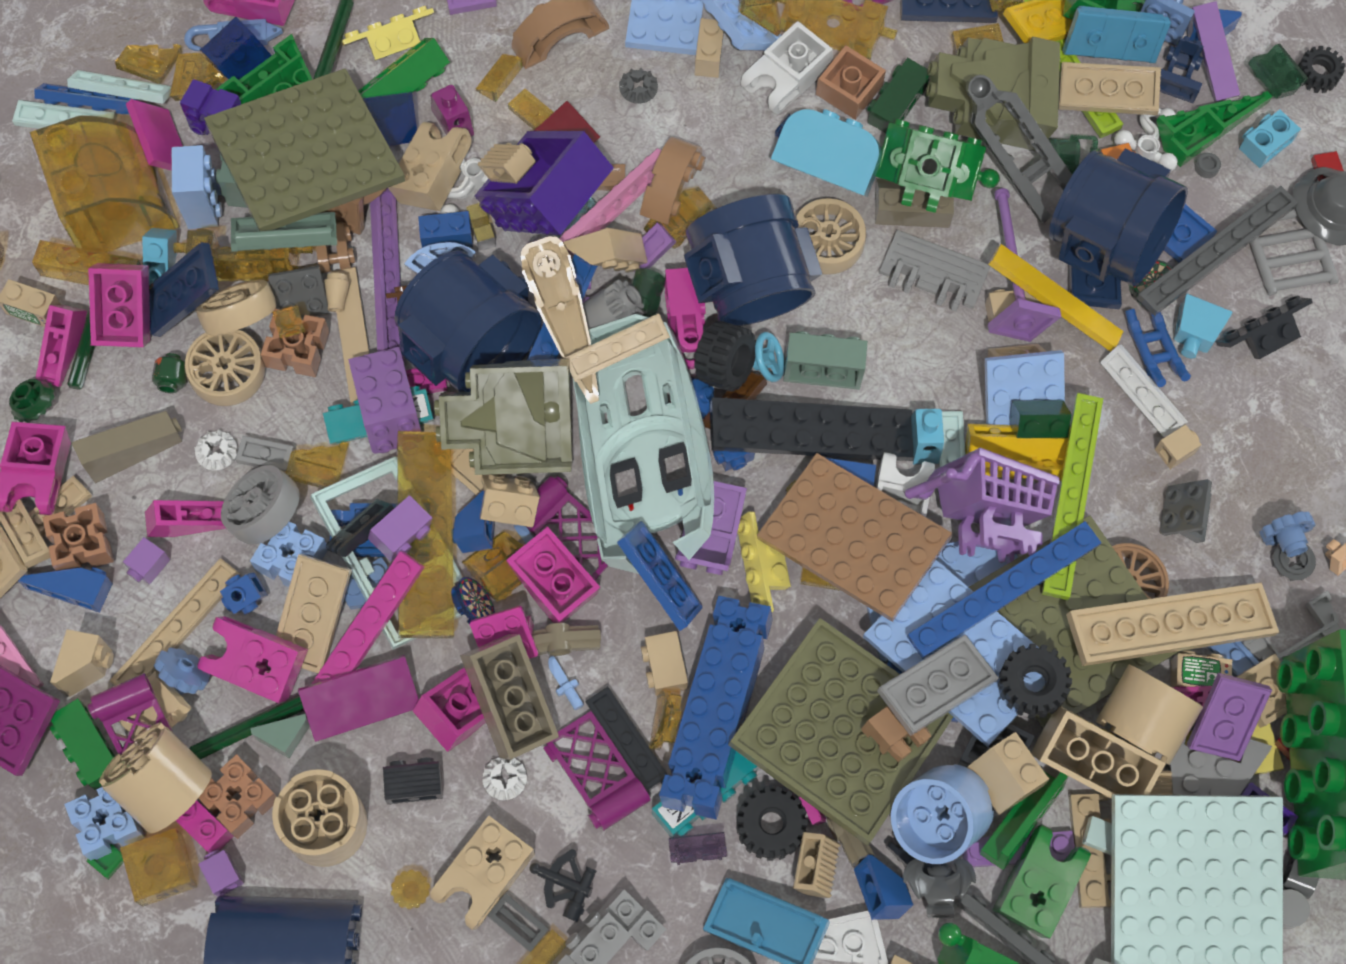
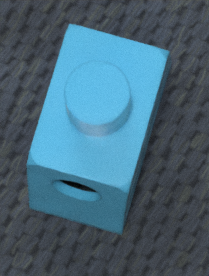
[1174,294,1232,359]
[911,409,944,465]

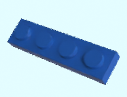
[34,83,139,114]

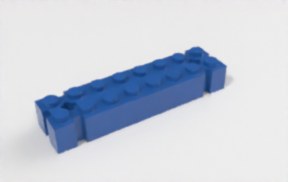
[659,596,773,820]

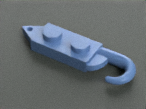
[184,19,283,51]

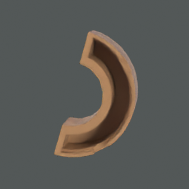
[512,0,609,69]
[640,137,706,225]

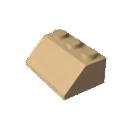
[563,228,648,273]

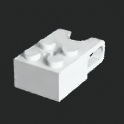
[741,21,833,114]
[875,452,935,517]

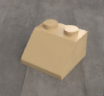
[50,629,114,697]
[967,732,1049,816]

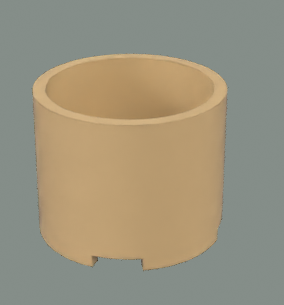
[1095,664,1203,765]
[99,723,212,833]
[272,769,368,867]

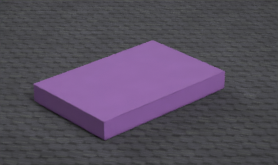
[1187,673,1272,761]

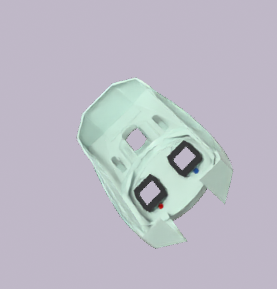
[573,314,714,574]

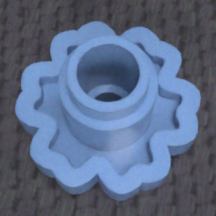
[1259,511,1316,557]
[154,648,210,695]

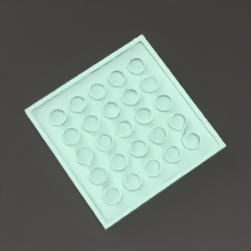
[1111,794,1283,964]

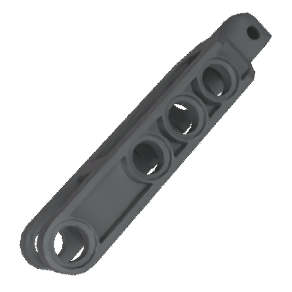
[966,74,1072,224]

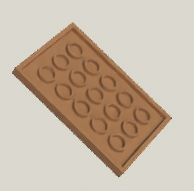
[757,453,952,622]

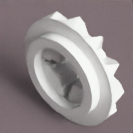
[194,429,237,470]
[482,757,527,800]

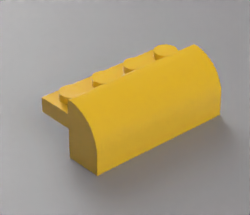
[965,424,1070,481]

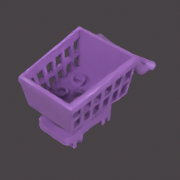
[905,448,1059,564]

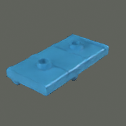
[1062,6,1171,63]
[703,878,830,964]

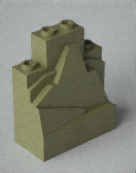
[926,37,1060,151]
[434,359,573,475]

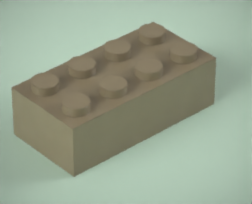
[460,634,559,760]

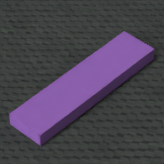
[1191,1,1240,102]

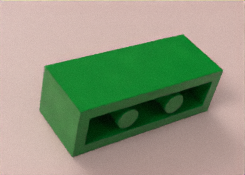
[49,698,115,790]

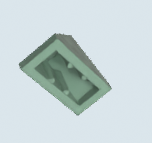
[251,714,310,758]

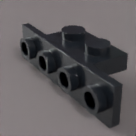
[1216,295,1313,359]

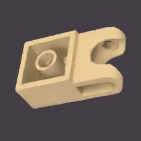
[388,122,472,211]
[430,816,535,930]

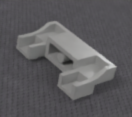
[551,887,667,964]

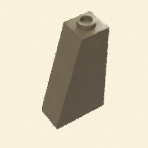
[71,411,183,484]

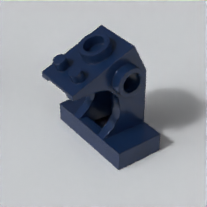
[1160,36,1204,103]

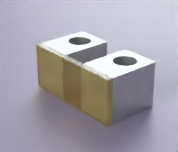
[466,203,496,251]

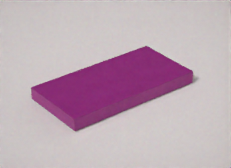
[298,654,419,742]

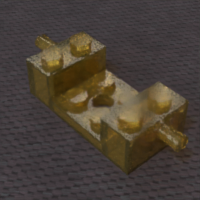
[774,0,898,61]
[173,228,313,281]

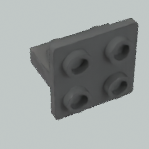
[268,266,329,319]
[1160,479,1212,543]

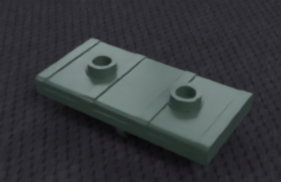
[231,212,337,252]

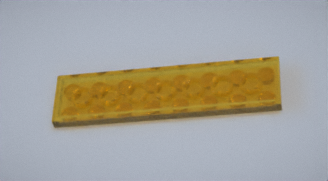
[397,431,454,639]

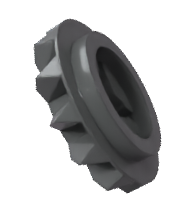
[619,67,658,104]
[1272,544,1316,581]

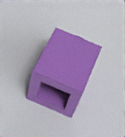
[123,537,170,585]
[198,850,244,897]

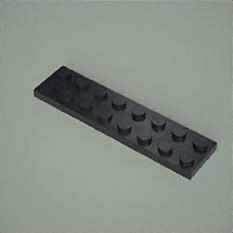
[709,397,914,461]

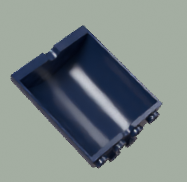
[203,895,362,964]

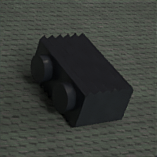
[383,757,443,805]

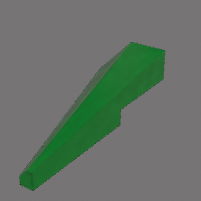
[1156,91,1273,167]

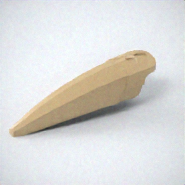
[521,235,599,404]

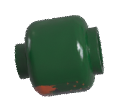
[152,353,187,393]

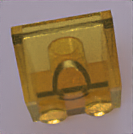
[462,531,524,602]

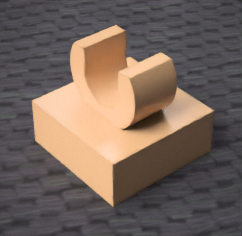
[1325,539,1346,576]

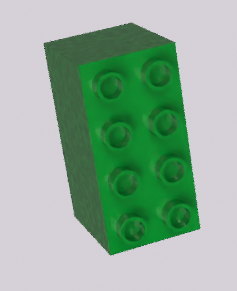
[1276,629,1346,880]

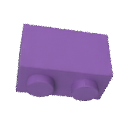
[368,495,432,561]

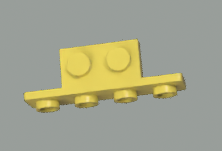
[341,6,434,60]
[738,512,791,612]

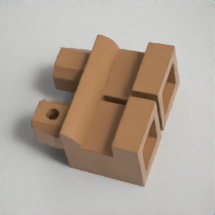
[861,707,932,762]

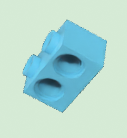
[1239,109,1301,168]

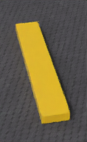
[988,244,1123,352]

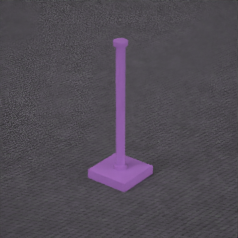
[988,188,1061,342]

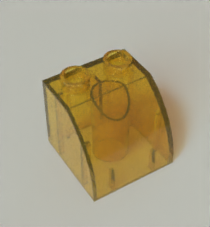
[30,115,180,260]

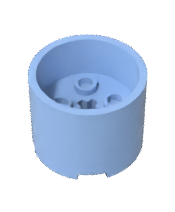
[891,764,994,864]

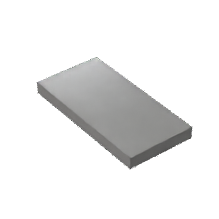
[877,635,999,736]

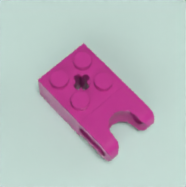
[203,0,295,26]
[665,268,706,369]
[0,422,71,515]
[197,616,308,703]

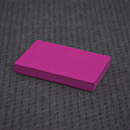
[126,99,183,171]

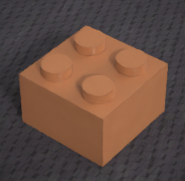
[816,45,886,120]

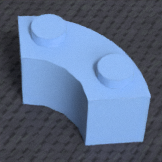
[404,242,476,274]

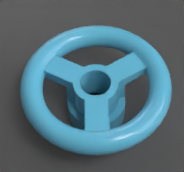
[753,332,785,382]

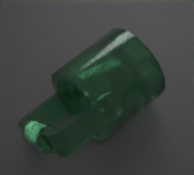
[1048,134,1100,175]
[630,268,665,318]

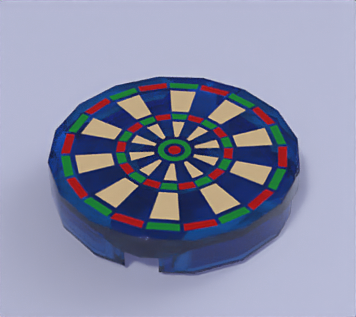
[451,577,495,624]

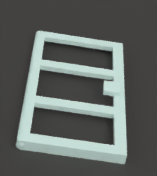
[310,457,479,650]

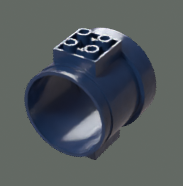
[1049,148,1188,286]
[684,194,823,326]
[395,251,541,392]

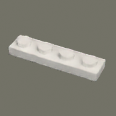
[1100,345,1188,438]

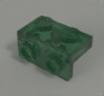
[1248,44,1308,99]

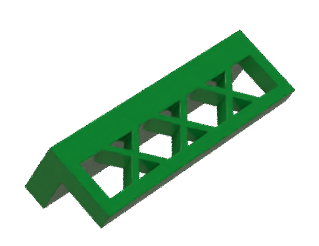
[980,771,1068,871]

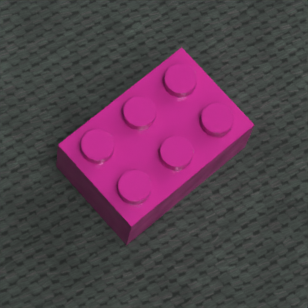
[88,263,150,347]

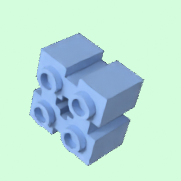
[250,521,328,587]
[64,787,146,861]

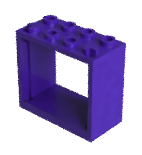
[474,131,614,235]

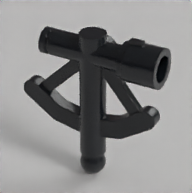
[529,849,597,922]

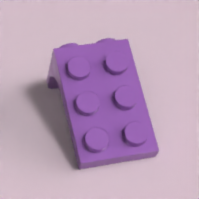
[348,347,423,454]
[675,481,747,575]

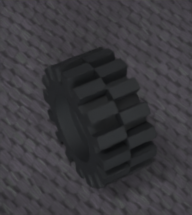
[1296,46,1345,93]

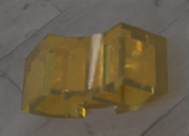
[644,187,717,249]

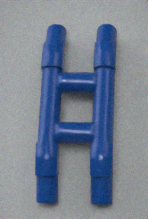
[1125,309,1191,387]

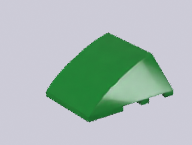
[215,34,313,105]

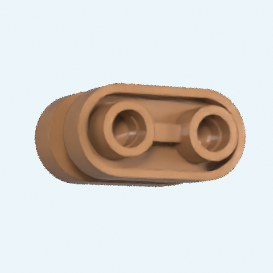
[316,222,355,273]

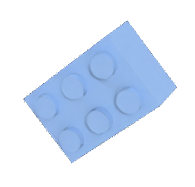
[172,145,222,229]

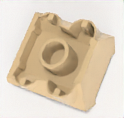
[119,670,191,739]

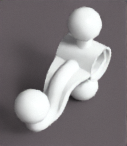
[1114,108,1177,172]
[436,158,488,214]

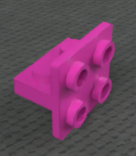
[470,606,538,659]

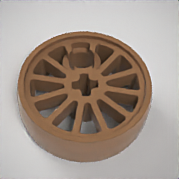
[1112,543,1169,599]

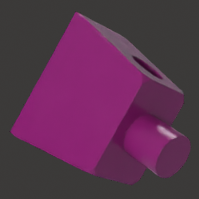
[430,85,474,137]

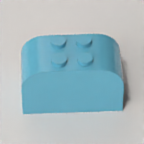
[771,109,882,197]

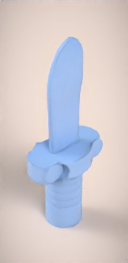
[548,656,584,710]

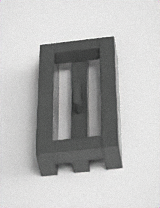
[487,893,549,953]

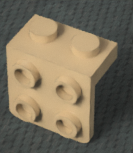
[480,474,539,527]

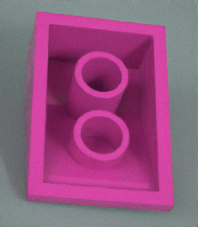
[506,526,600,623]
[413,668,486,752]

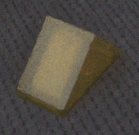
[738,0,781,36]

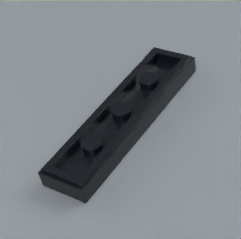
[585,686,668,792]

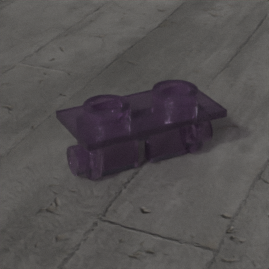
[669,832,727,865]

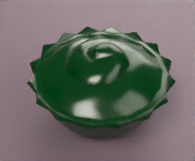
[9,379,55,423]

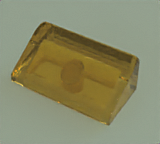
[475,54,523,102]

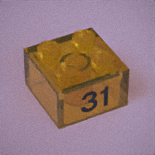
[120,828,197,907]

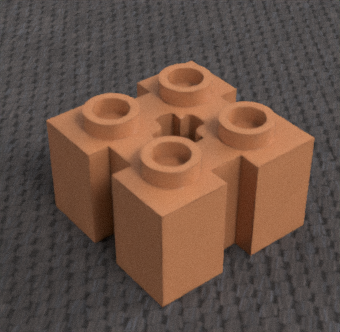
[260,309,329,377]
[42,503,114,571]
[198,754,277,839]

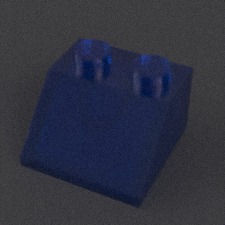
[200,17,272,80]

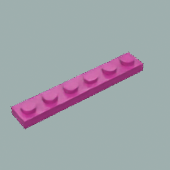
[312,551,425,684]

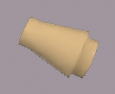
[324,273,350,312]

